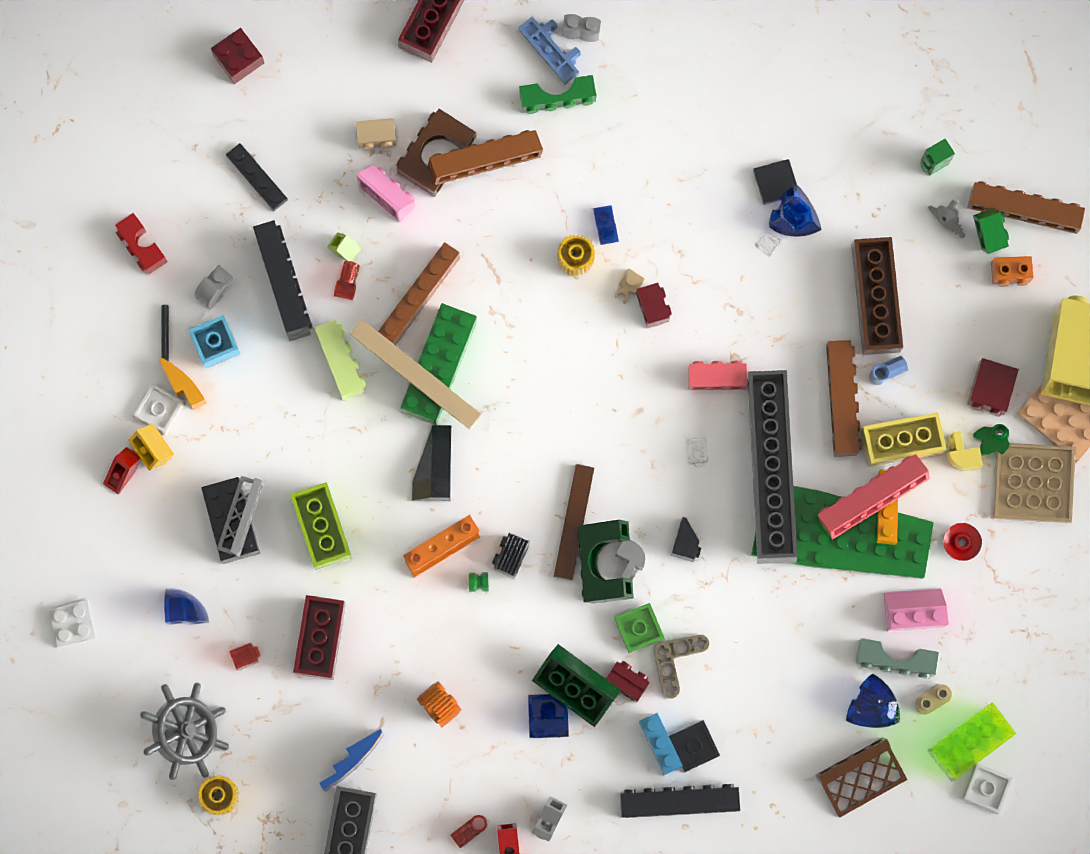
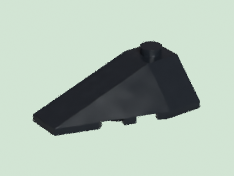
[412,425,452,501]

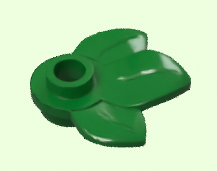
[973,424,1010,455]

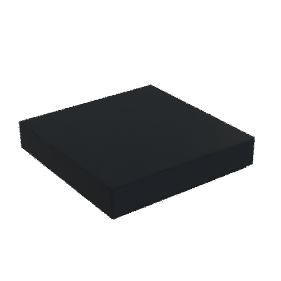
[753,159,800,205]
[669,720,720,772]

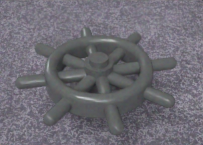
[140,682,229,780]

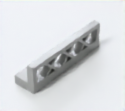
[217,476,264,557]

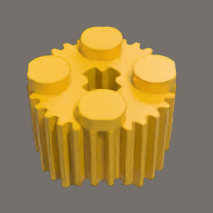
[557,234,595,277]
[197,775,239,816]

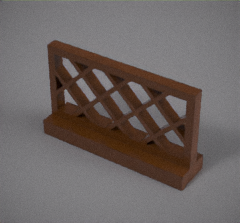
[815,737,908,818]

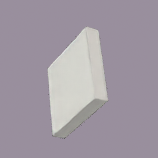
[132,383,185,435]
[962,763,1013,815]

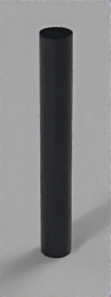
[161,305,169,361]

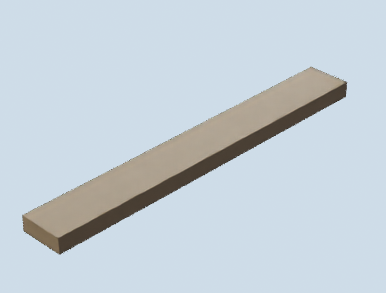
[350,319,482,430]

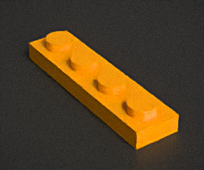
[877,470,898,545]

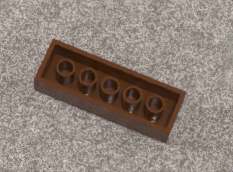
[851,237,904,355]

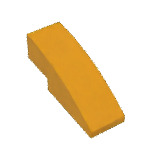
[159,358,207,410]

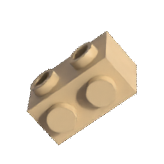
[356,118,396,150]

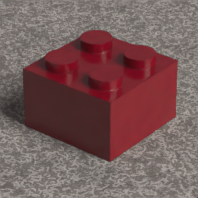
[210,27,265,84]

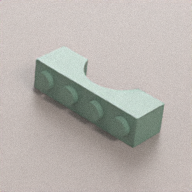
[856,638,939,679]

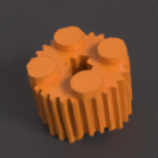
[416,681,462,728]

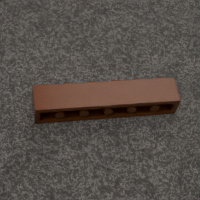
[428,130,543,185]
[967,181,1085,234]
[378,242,460,346]
[826,340,862,457]

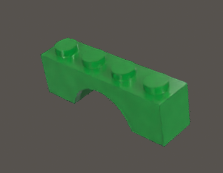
[519,75,597,114]

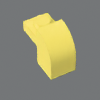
[946,431,983,471]

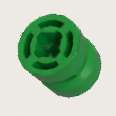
[469,572,489,592]

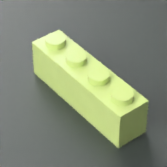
[314,319,366,401]

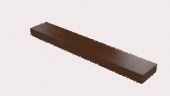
[553,464,595,580]

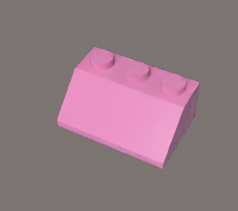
[356,165,415,222]
[883,588,949,632]

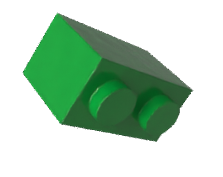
[920,138,955,176]
[973,208,1009,254]

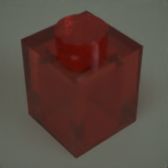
[229,643,261,671]

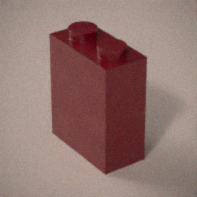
[967,358,1019,417]

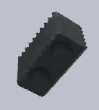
[492,533,530,579]

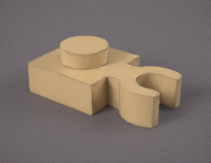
[614,268,645,304]

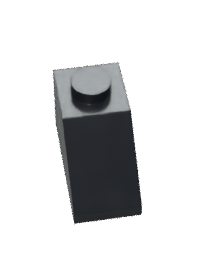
[671,516,702,562]

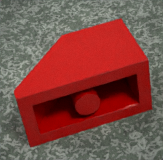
[103,447,141,494]

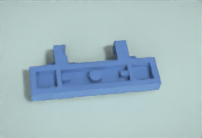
[518,16,581,85]

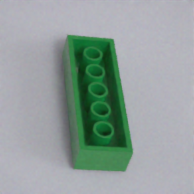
[400,303,477,425]

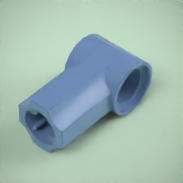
[869,355,909,385]

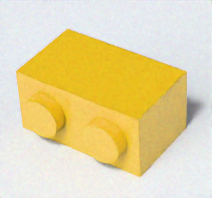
[128,424,174,471]

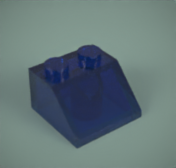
[528,694,569,738]

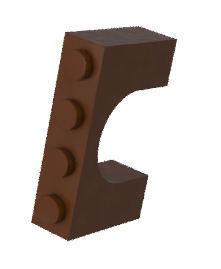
[396,108,476,197]

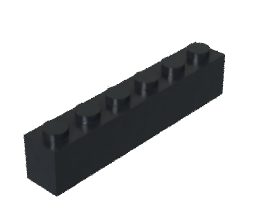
[620,784,741,818]

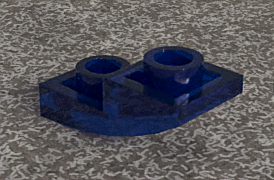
[593,205,619,245]

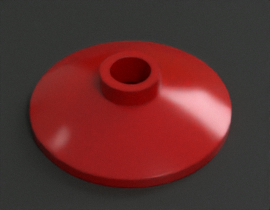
[943,523,982,561]

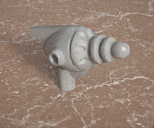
[928,198,965,238]

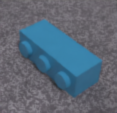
[638,713,683,776]

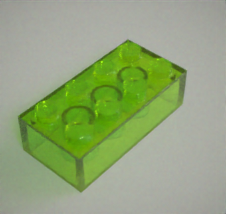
[927,702,1017,782]

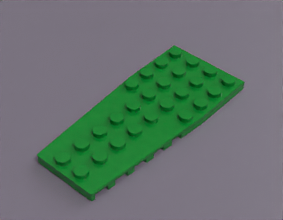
[751,486,934,579]

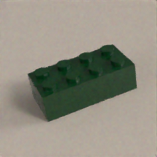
[531,644,622,727]

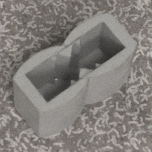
[562,14,601,42]

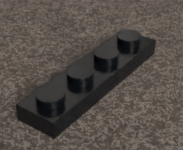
[226,143,288,212]

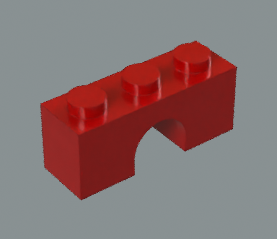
[115,212,168,274]

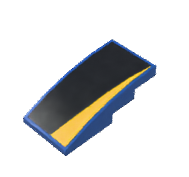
[319,729,384,792]

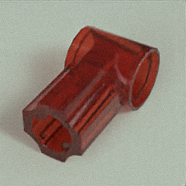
[334,261,360,301]
[450,814,488,849]

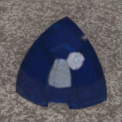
[769,184,822,237]
[164,588,209,625]
[845,673,900,728]

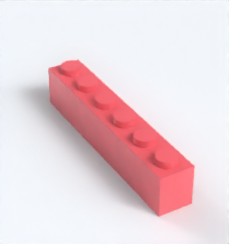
[818,454,930,540]

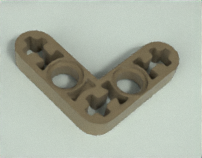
[654,635,709,699]

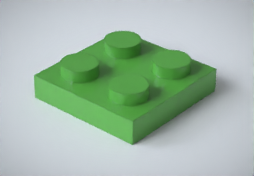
[614,603,665,654]

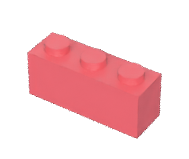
[688,360,747,390]

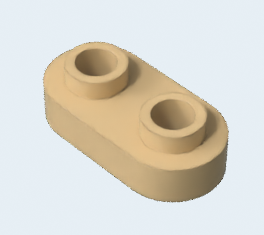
[915,684,952,715]

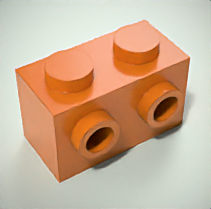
[991,256,1034,287]

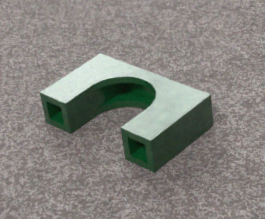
[578,519,634,604]

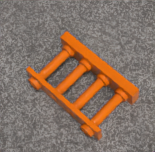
[403,514,481,578]

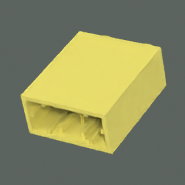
[1041,295,1090,406]

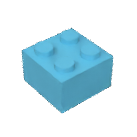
[188,315,241,369]

